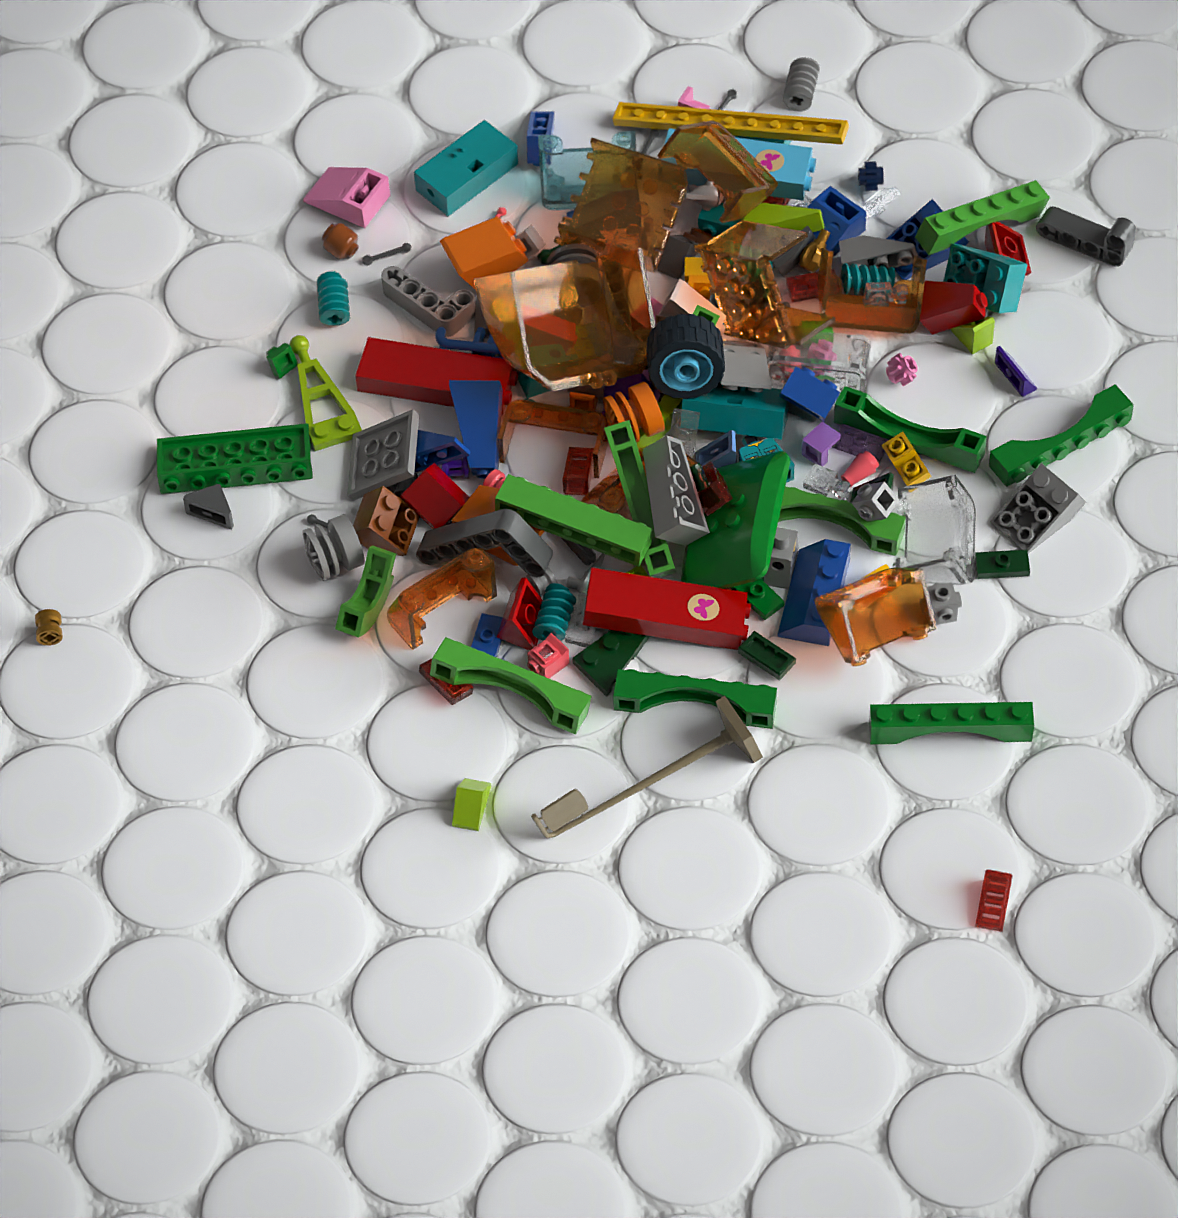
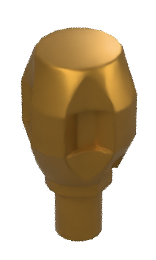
[799,229,831,273]

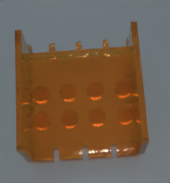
[554,138,688,273]
[694,220,836,349]

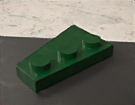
[572,630,650,697]

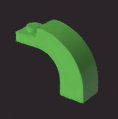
[335,546,396,638]

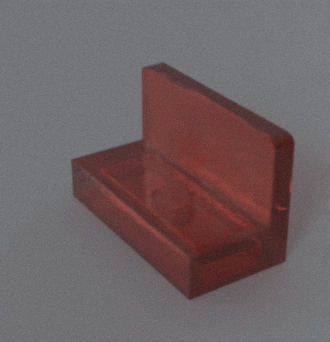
[698,461,733,516]

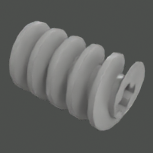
[783,57,820,111]

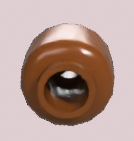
[322,223,359,259]

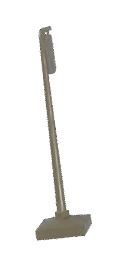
[531,695,763,838]

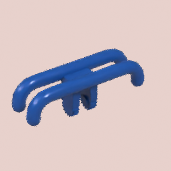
[435,327,532,368]

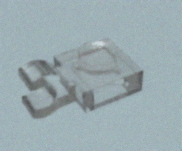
[803,464,851,501]

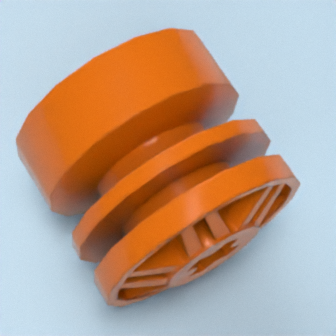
[603,381,665,442]

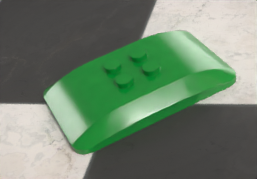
[681,451,790,589]

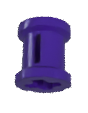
[442,456,469,478]

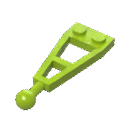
[289,335,362,451]

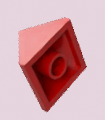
[984,221,1032,276]
[400,463,470,529]
[497,577,543,650]

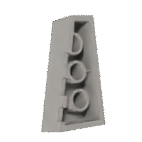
[643,436,710,546]

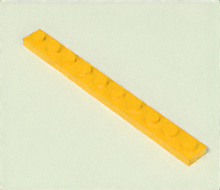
[612,102,849,145]

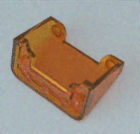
[387,548,497,650]
[814,567,937,666]

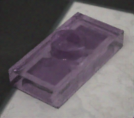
[832,424,888,463]

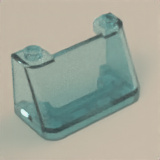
[538,131,638,210]

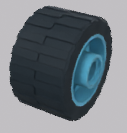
[646,314,725,399]

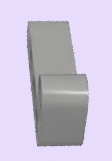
[381,266,476,337]

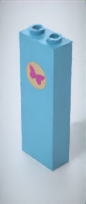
[659,129,816,201]

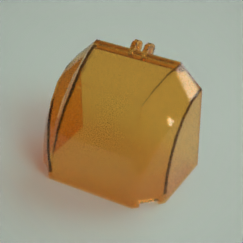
[474,248,656,391]

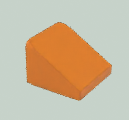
[569,392,598,414]

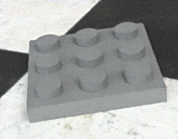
[347,409,419,501]

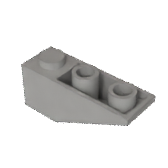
[839,235,920,269]

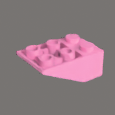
[303,167,390,228]

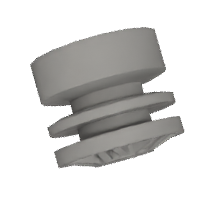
[303,514,365,581]

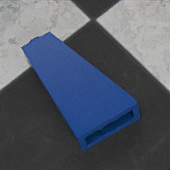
[449,380,503,479]

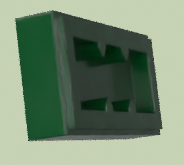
[975,550,1030,579]
[738,631,796,681]

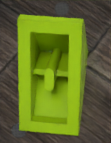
[951,317,995,354]
[452,778,491,831]

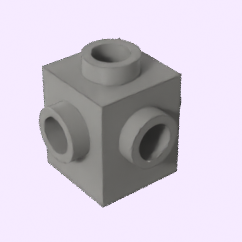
[852,481,900,522]
[922,582,962,626]

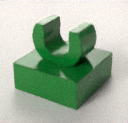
[266,343,298,379]

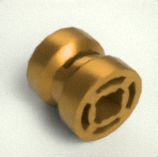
[35,609,63,645]

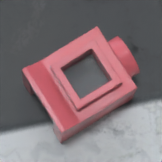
[527,633,570,678]

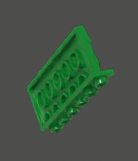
[157,423,313,494]

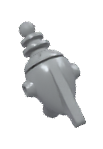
[684,180,741,211]

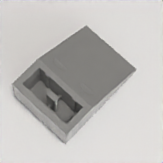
[719,340,771,392]
[990,463,1086,554]

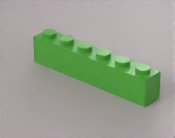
[495,474,653,567]

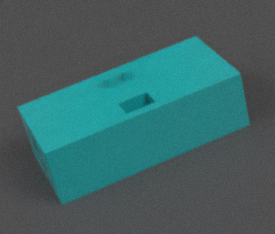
[414,120,519,217]
[681,383,789,440]

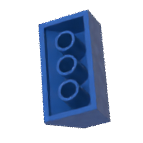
[777,539,851,646]

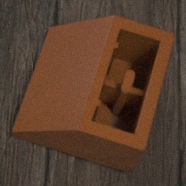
[353,486,420,556]

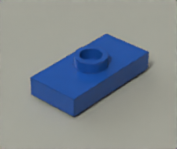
[471,613,503,657]

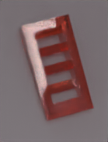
[562,447,594,495]
[975,869,1013,932]

